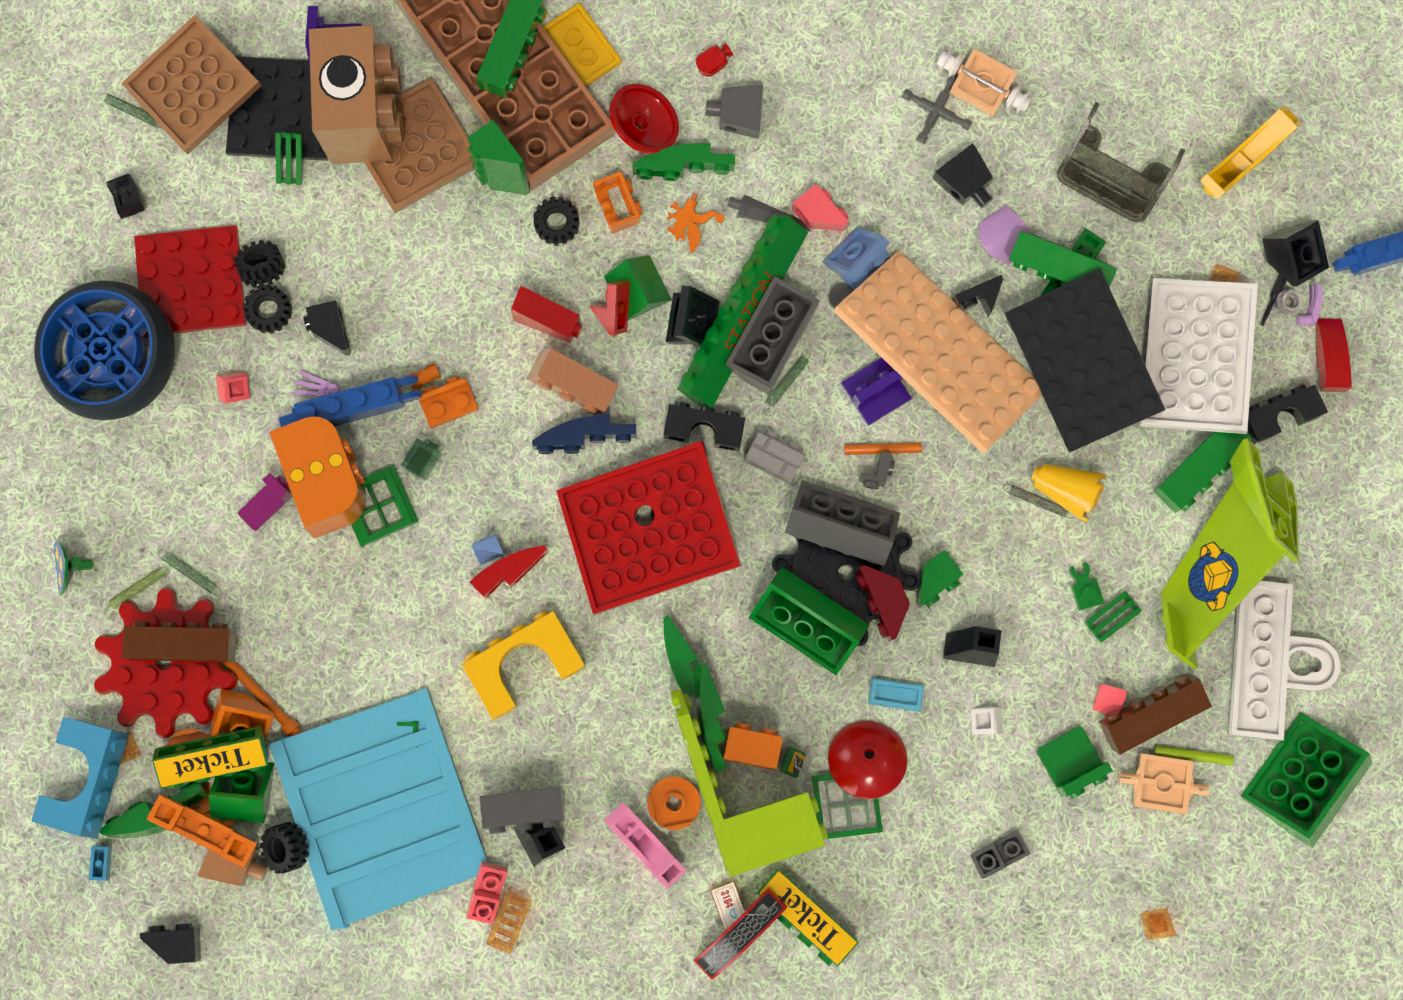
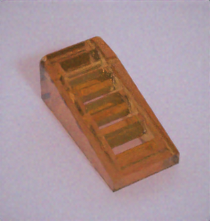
[486,891,532,954]

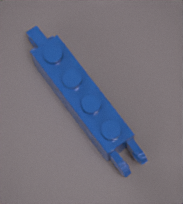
[1332,231,1403,276]
[279,375,422,427]

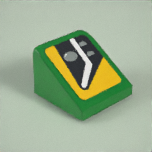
[779,747,806,778]

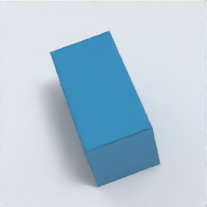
[89,846,112,881]

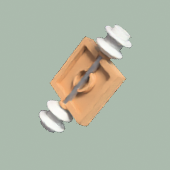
[937,48,1032,117]

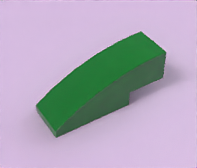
[664,615,698,697]

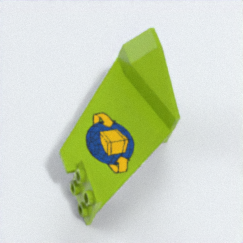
[1161,438,1299,669]

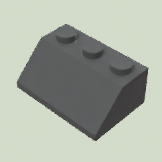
[480,787,565,834]

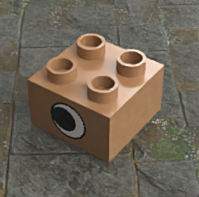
[309,25,404,164]

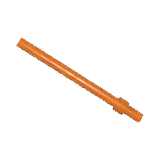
[222,661,302,736]

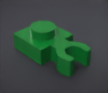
[1069,562,1105,611]

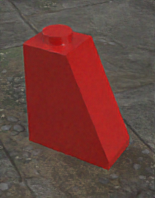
[511,286,583,343]

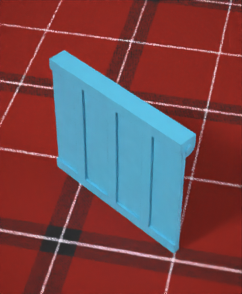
[269,688,487,930]

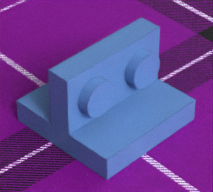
[823,227,891,291]

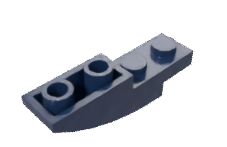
[532,414,636,454]

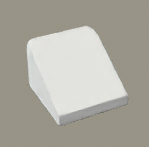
[971,707,1003,735]

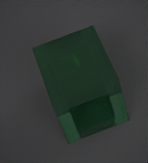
[401,439,442,482]

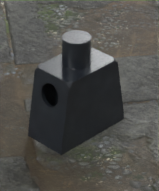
[933,143,993,209]

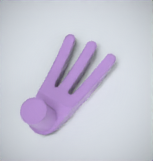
[1296,283,1323,327]
[294,371,339,397]

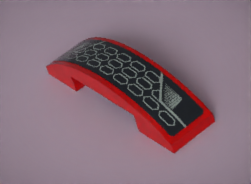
[693,887,787,980]

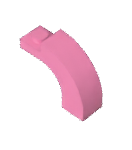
[603,802,687,889]

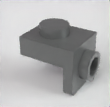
[858,451,895,490]

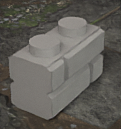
[744,430,805,485]

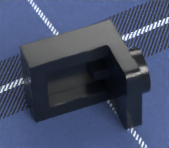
[106,173,145,220]

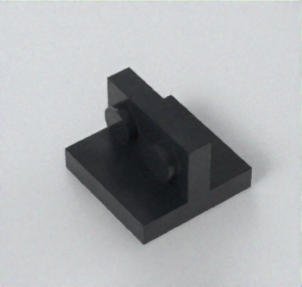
[666,286,720,348]

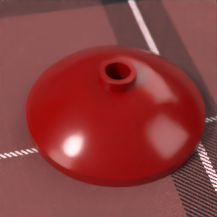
[609,84,679,154]
[828,721,907,799]

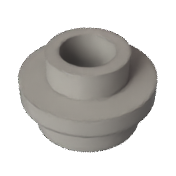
[1276,289,1302,315]

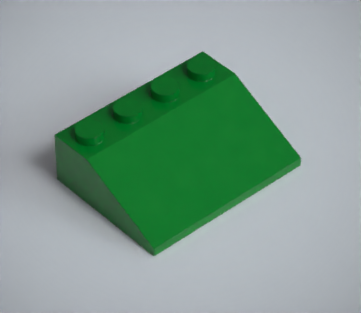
[1241,712,1372,848]

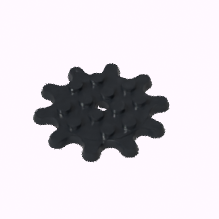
[772,532,921,646]

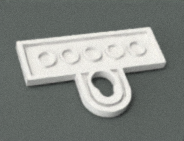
[1229,581,1341,741]

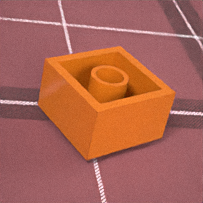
[723,723,783,770]

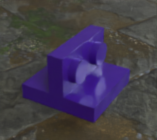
[841,358,912,426]

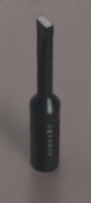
[1261,274,1287,326]

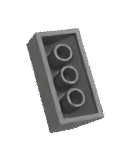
[725,276,820,395]
[785,480,900,566]

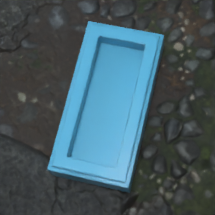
[868,678,924,712]

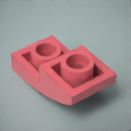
[466,862,508,924]

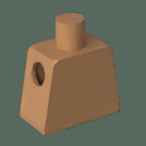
[197,847,268,886]

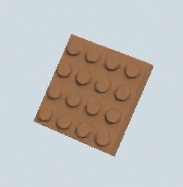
[121,15,262,154]
[364,77,474,214]

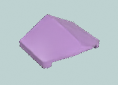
[978,205,1030,265]

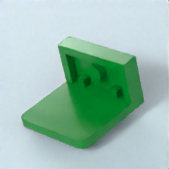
[1037,727,1113,799]

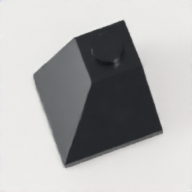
[1262,220,1329,287]

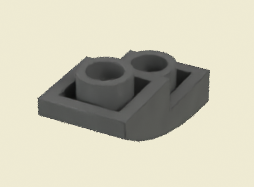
[970,830,1031,879]

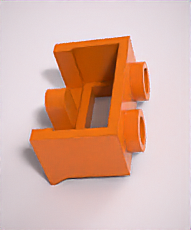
[593,171,643,234]

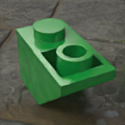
[917,550,964,608]

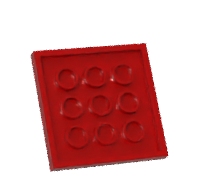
[134,225,247,337]

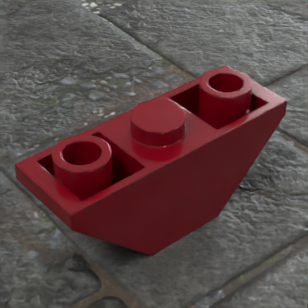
[856,565,910,642]

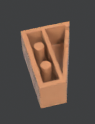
[526,348,618,415]

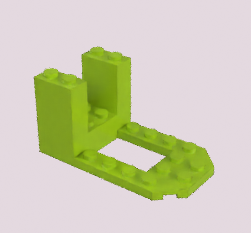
[670,689,828,877]

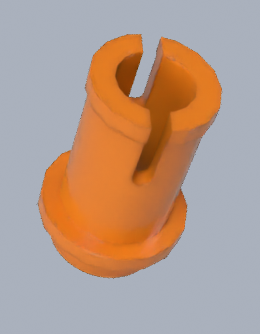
[409,363,441,390]

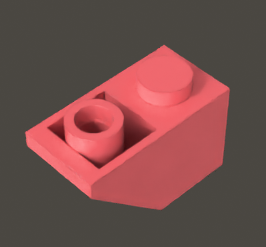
[792,184,849,231]

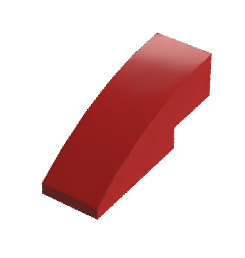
[1316,318,1352,392]
[469,545,549,599]

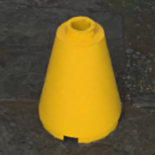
[1031,463,1107,523]

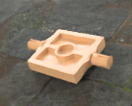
[1118,753,1209,814]

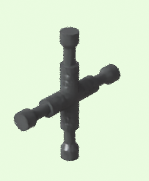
[902,76,972,144]

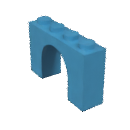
[31,717,129,839]

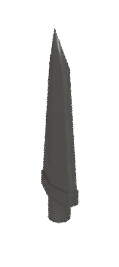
[727,195,812,232]

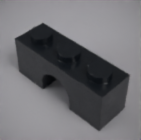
[1247,384,1328,445]
[663,402,745,452]

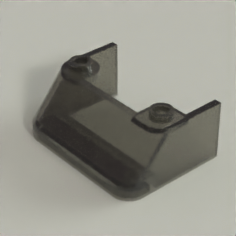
[1057,102,1185,222]

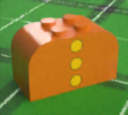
[269,417,366,539]

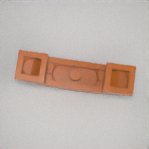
[147,795,258,868]

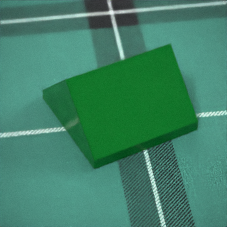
[604,255,672,321]

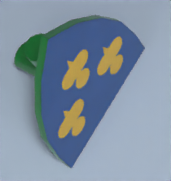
[53,541,92,595]

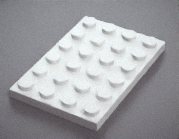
[1141,278,1258,434]

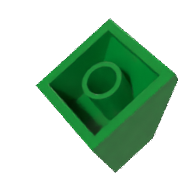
[209,762,275,823]

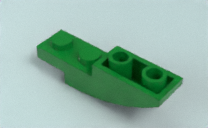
[633,143,735,182]
[100,781,209,839]

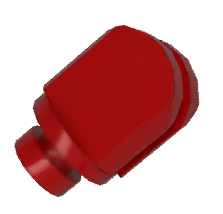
[696,43,733,77]

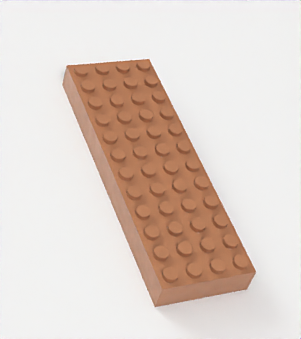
[394,0,614,191]

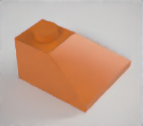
[209,689,274,740]

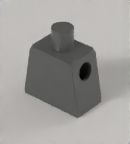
[705,85,763,138]

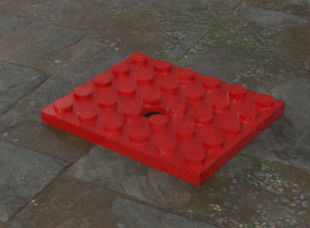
[556,441,742,615]

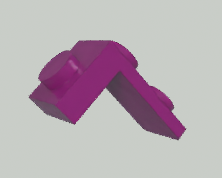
[238,473,293,531]

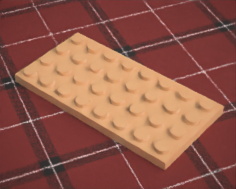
[834,250,1042,454]

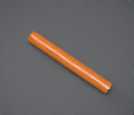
[844,443,922,455]

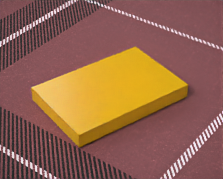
[542,2,623,87]

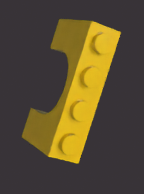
[461,610,585,721]

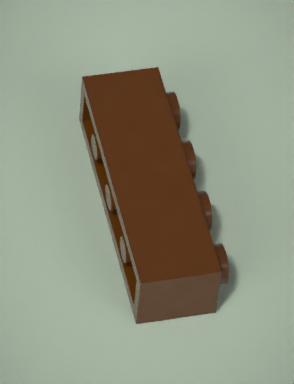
[122,622,237,663]
[1098,674,1212,755]

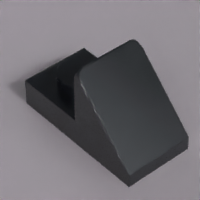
[952,275,1003,317]

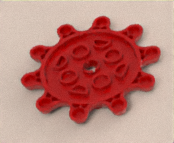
[94,587,238,739]

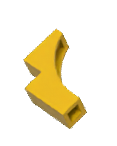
[1200,105,1303,199]

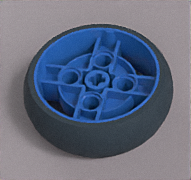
[34,280,175,420]

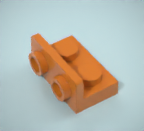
[418,377,479,429]

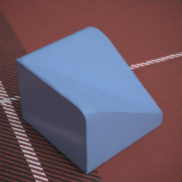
[471,535,505,564]

